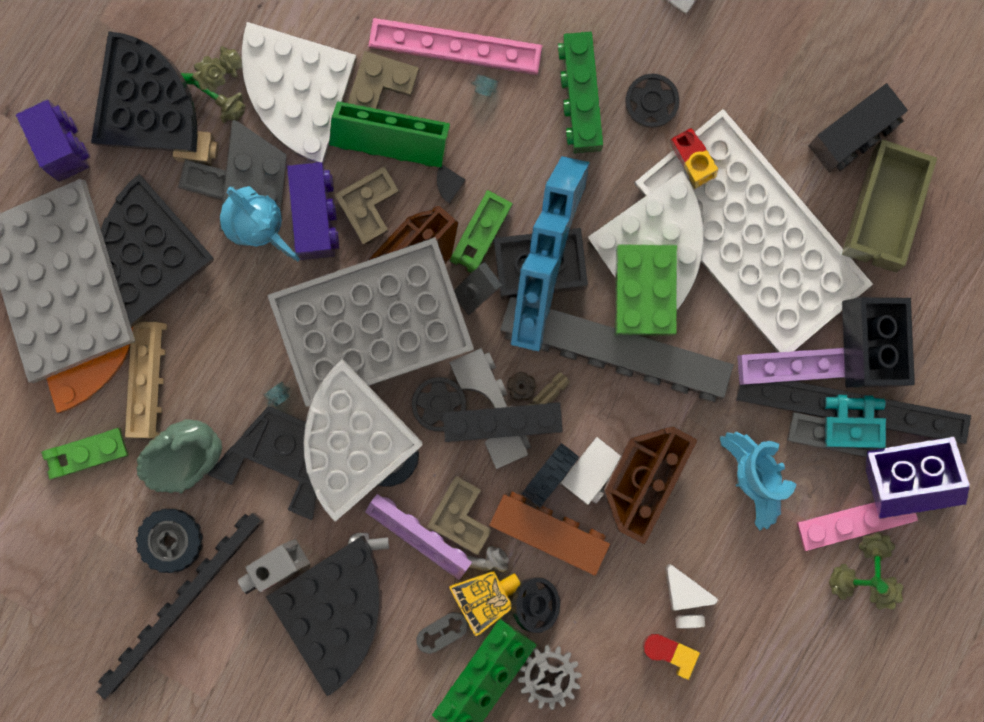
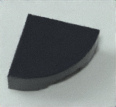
[437,165,465,205]

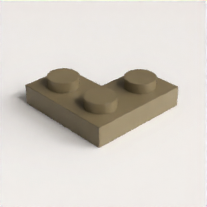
[348,51,419,109]
[335,166,399,245]
[427,476,492,555]

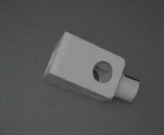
[238,539,310,594]

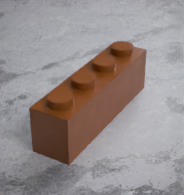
[489,491,610,576]

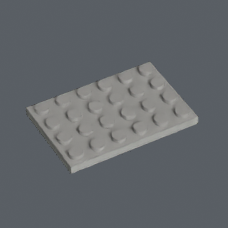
[0,179,135,384]
[267,237,474,407]

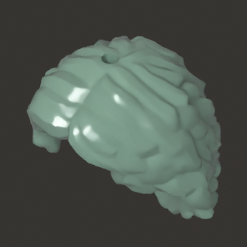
[137,419,222,494]

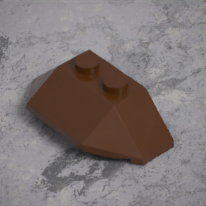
[369,206,459,264]
[603,426,698,545]

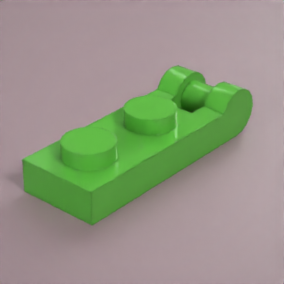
[449,190,513,273]
[41,428,129,480]

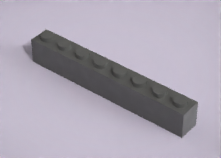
[500,297,734,403]

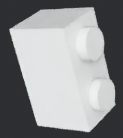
[560,437,621,505]

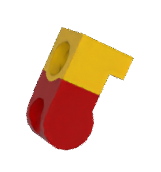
[670,128,718,189]
[643,634,700,680]

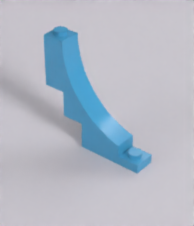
[511,156,590,351]

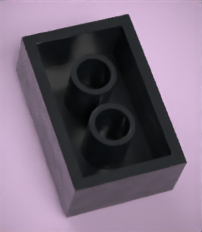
[808,83,908,173]
[494,228,588,300]
[842,297,915,388]

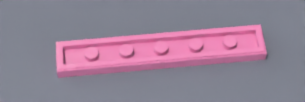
[369,18,542,75]

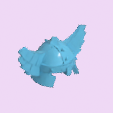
[220,186,300,262]
[720,432,797,531]

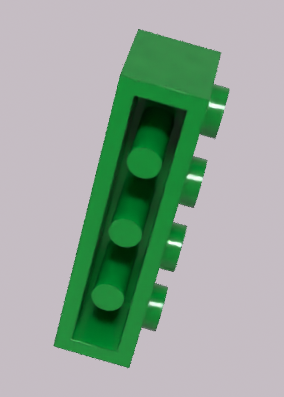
[558,31,603,154]
[329,101,450,168]
[432,619,537,722]

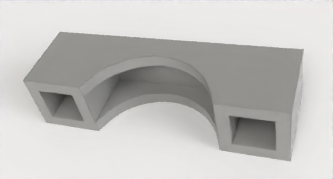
[449,348,531,470]

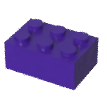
[15,99,91,182]
[287,162,340,260]
[865,437,970,519]

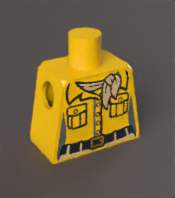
[449,571,521,637]

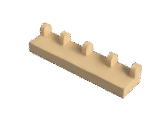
[125,322,167,439]

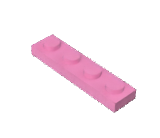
[797,502,918,551]

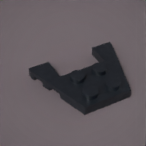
[208,406,316,520]

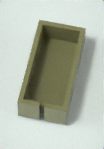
[841,139,937,273]

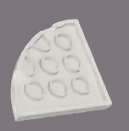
[242,22,357,163]
[588,170,704,311]
[304,359,422,522]

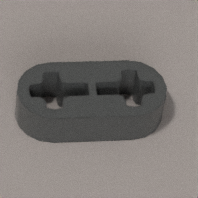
[416,612,468,654]

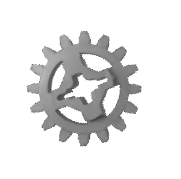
[518,645,582,710]

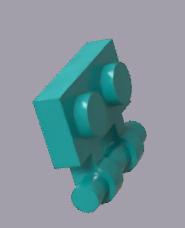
[825,395,886,448]

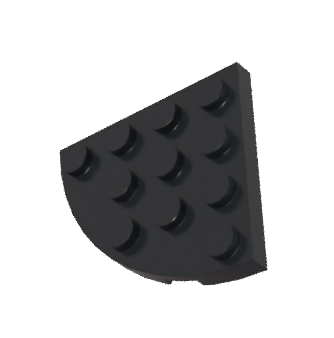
[91,31,198,153]
[101,174,214,328]
[266,535,382,697]

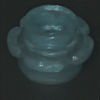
[471,74,499,97]
[263,381,290,407]

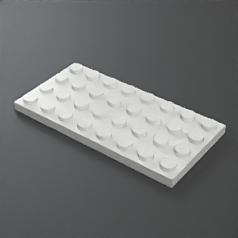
[634,109,873,352]

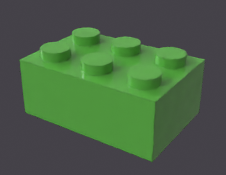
[615,244,677,336]

